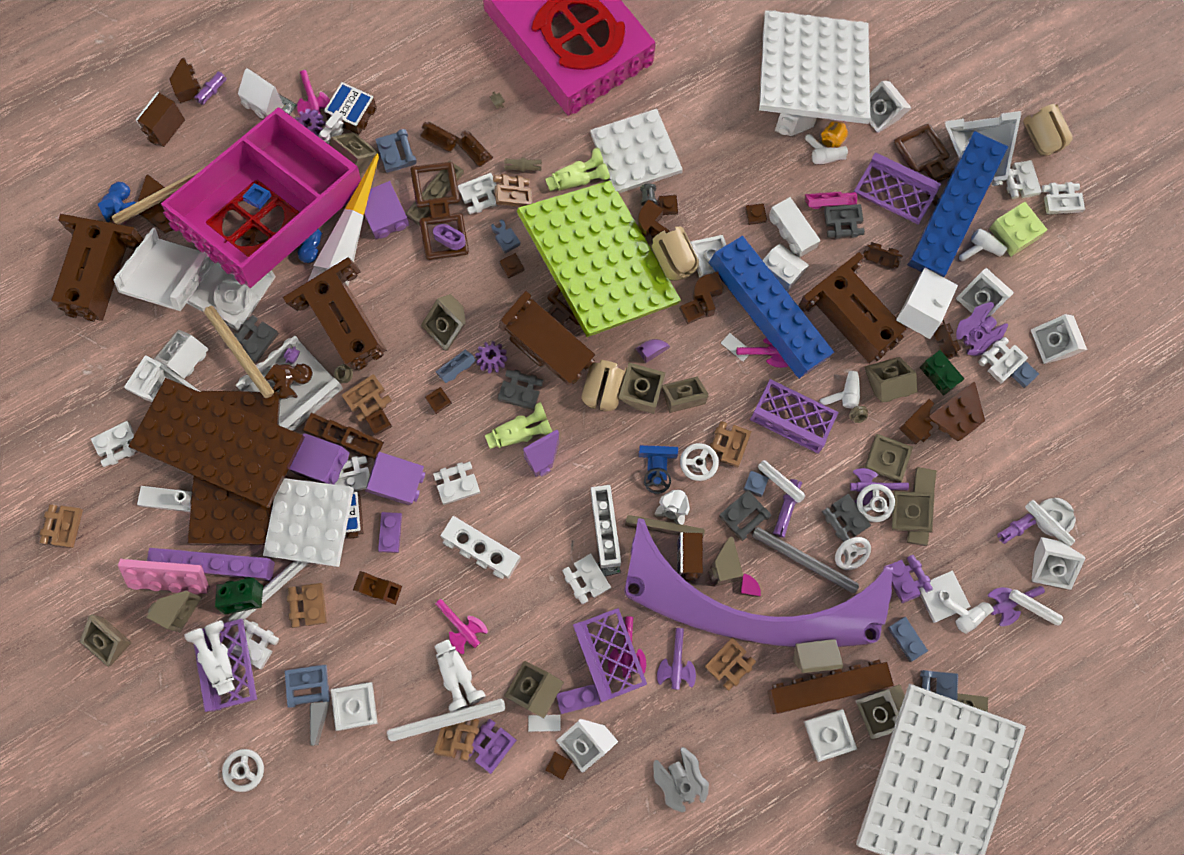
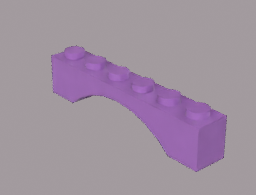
[147,548,275,581]

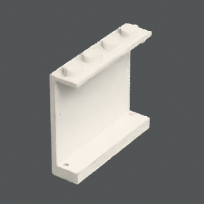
[114,228,214,311]
[187,262,276,331]
[236,336,343,431]

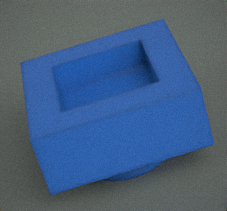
[243,183,271,209]

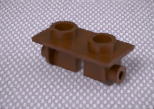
[420,122,460,153]
[456,130,493,168]
[863,242,903,268]
[934,319,961,360]

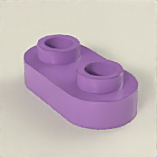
[433,224,465,250]

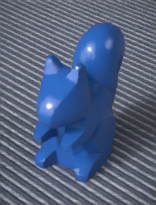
[98,182,136,223]
[297,229,322,263]

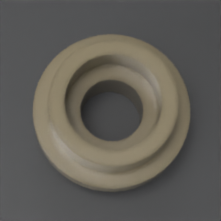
[490,91,505,109]
[334,364,353,383]
[849,406,868,423]

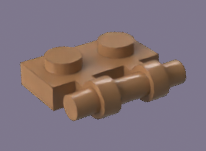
[493,174,532,207]
[342,374,392,422]
[708,421,752,468]
[39,504,83,548]
[287,583,327,628]
[704,638,756,691]
[433,713,479,761]

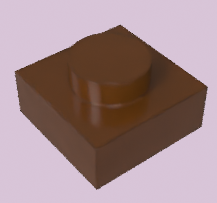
[658,195,678,215]
[745,203,767,225]
[499,253,525,279]
[679,299,705,324]
[425,387,452,414]
[366,409,392,436]
[545,752,573,780]

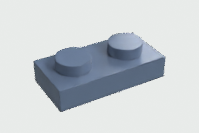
[435,349,476,383]
[888,617,928,662]

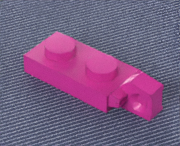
[805,191,857,209]

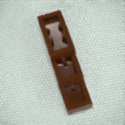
[303,412,384,459]

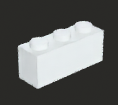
[769,197,821,258]

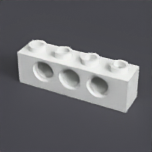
[590,485,621,569]
[440,516,521,579]

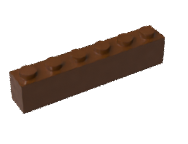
[767,659,894,715]

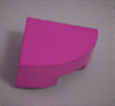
[740,573,761,597]

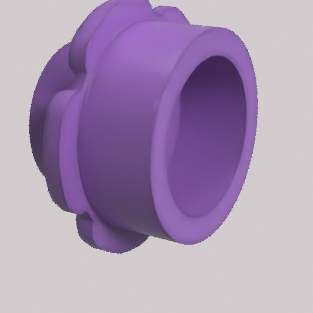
[284,346,300,364]

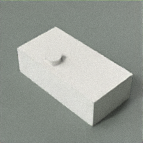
[896,267,958,339]

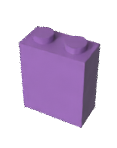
[364,181,409,239]
[289,433,350,485]
[365,452,425,506]

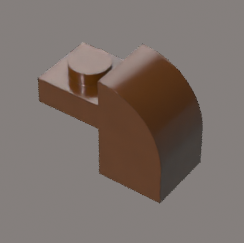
[638,200,670,238]
[693,272,724,317]
[353,571,402,605]

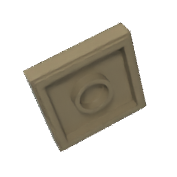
[864,434,913,483]
[892,491,935,533]

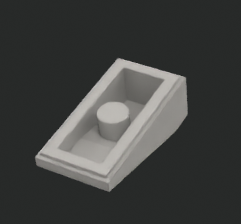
[310,702,329,746]

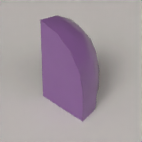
[635,339,670,363]

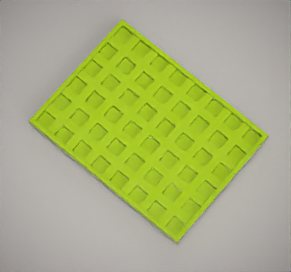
[517,180,681,337]

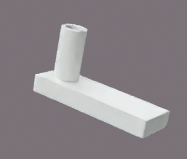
[137,486,192,512]

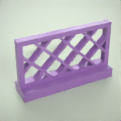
[854,152,941,225]
[750,379,839,454]
[573,608,647,702]
[194,619,257,712]

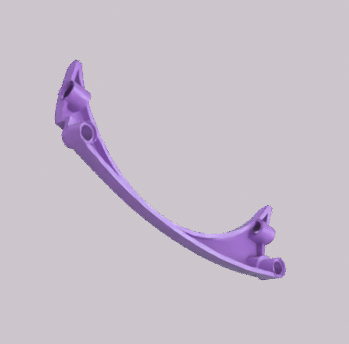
[624,518,893,647]

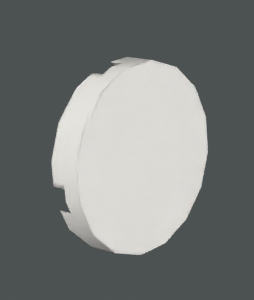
[213,278,252,315]
[1035,498,1076,536]

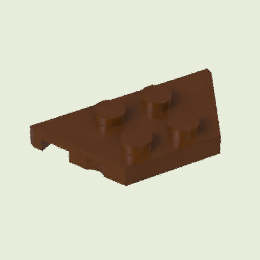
[138,174,173,234]
[924,382,985,442]

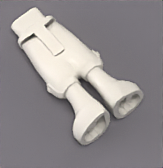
[184,620,235,696]
[434,640,486,712]

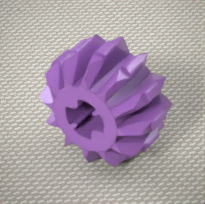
[295,109,326,137]
[475,341,508,373]

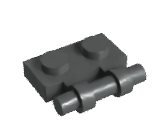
[824,204,865,239]
[234,315,279,363]
[498,369,544,411]
[822,493,872,542]

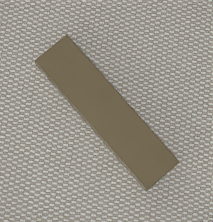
[405,161,464,226]
[907,467,937,546]
[625,515,705,537]

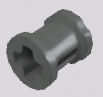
[640,183,657,206]

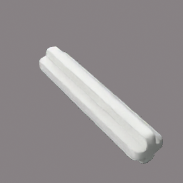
[758,460,805,503]
[1025,500,1075,547]
[1009,589,1063,626]

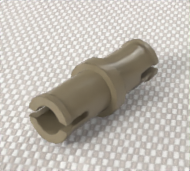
[505,157,542,172]

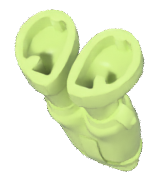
[545,148,610,192]
[485,402,552,449]

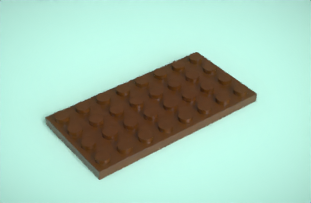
[128,378,305,508]
[188,390,281,545]

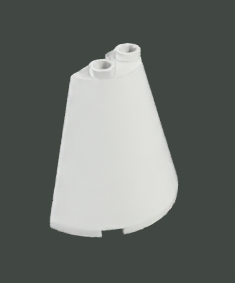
[945,111,1021,186]

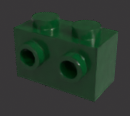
[919,350,965,396]
[215,577,263,615]

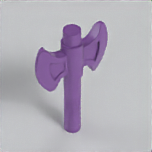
[850,468,909,505]
[988,586,1045,626]
[657,628,696,690]

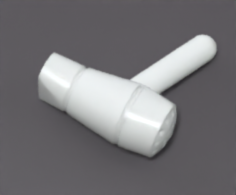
[805,134,848,164]
[959,228,1007,261]
[819,371,860,409]
[944,599,994,634]

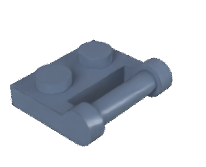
[375,129,417,173]
[285,665,331,708]
[920,670,958,701]

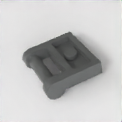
[719,490,772,541]

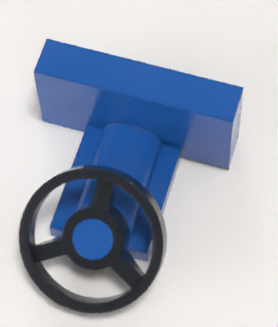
[638,445,678,494]

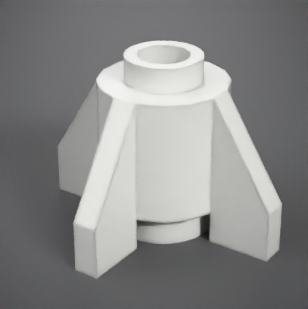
[655,490,690,525]

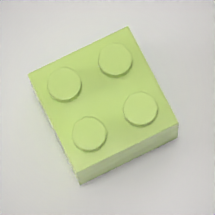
[989,202,1048,257]

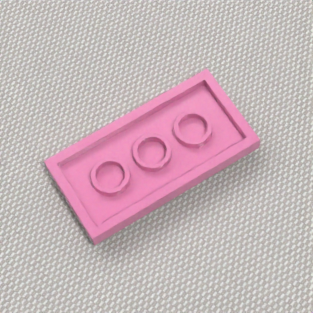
[118,559,209,594]

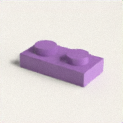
[378,512,402,553]
[557,684,600,714]

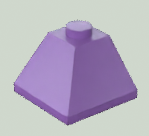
[523,430,559,477]

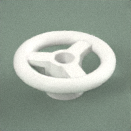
[680,443,719,481]
[857,484,895,522]
[835,537,871,570]
[222,749,264,792]

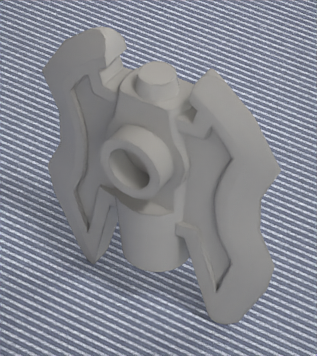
[653,747,709,812]

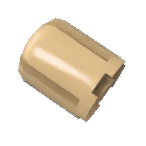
[1023,103,1073,156]
[651,227,699,281]
[582,360,627,411]

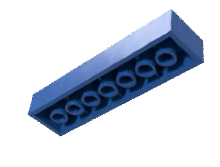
[907,131,1009,277]
[708,235,834,379]

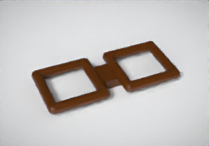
[894,124,955,207]
[410,162,469,260]
[510,285,580,367]

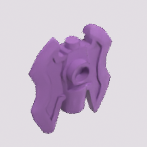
[956,302,1008,356]

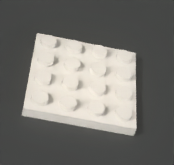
[590,109,683,193]
[263,478,354,567]

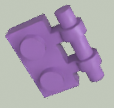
[883,555,933,603]
[469,719,517,774]

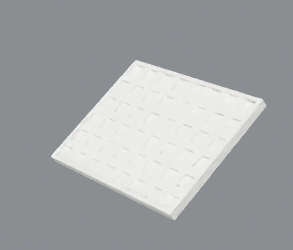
[759,10,870,124]
[856,684,1026,855]

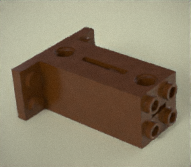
[51,213,144,322]
[798,252,907,364]
[283,257,387,370]
[499,291,596,385]

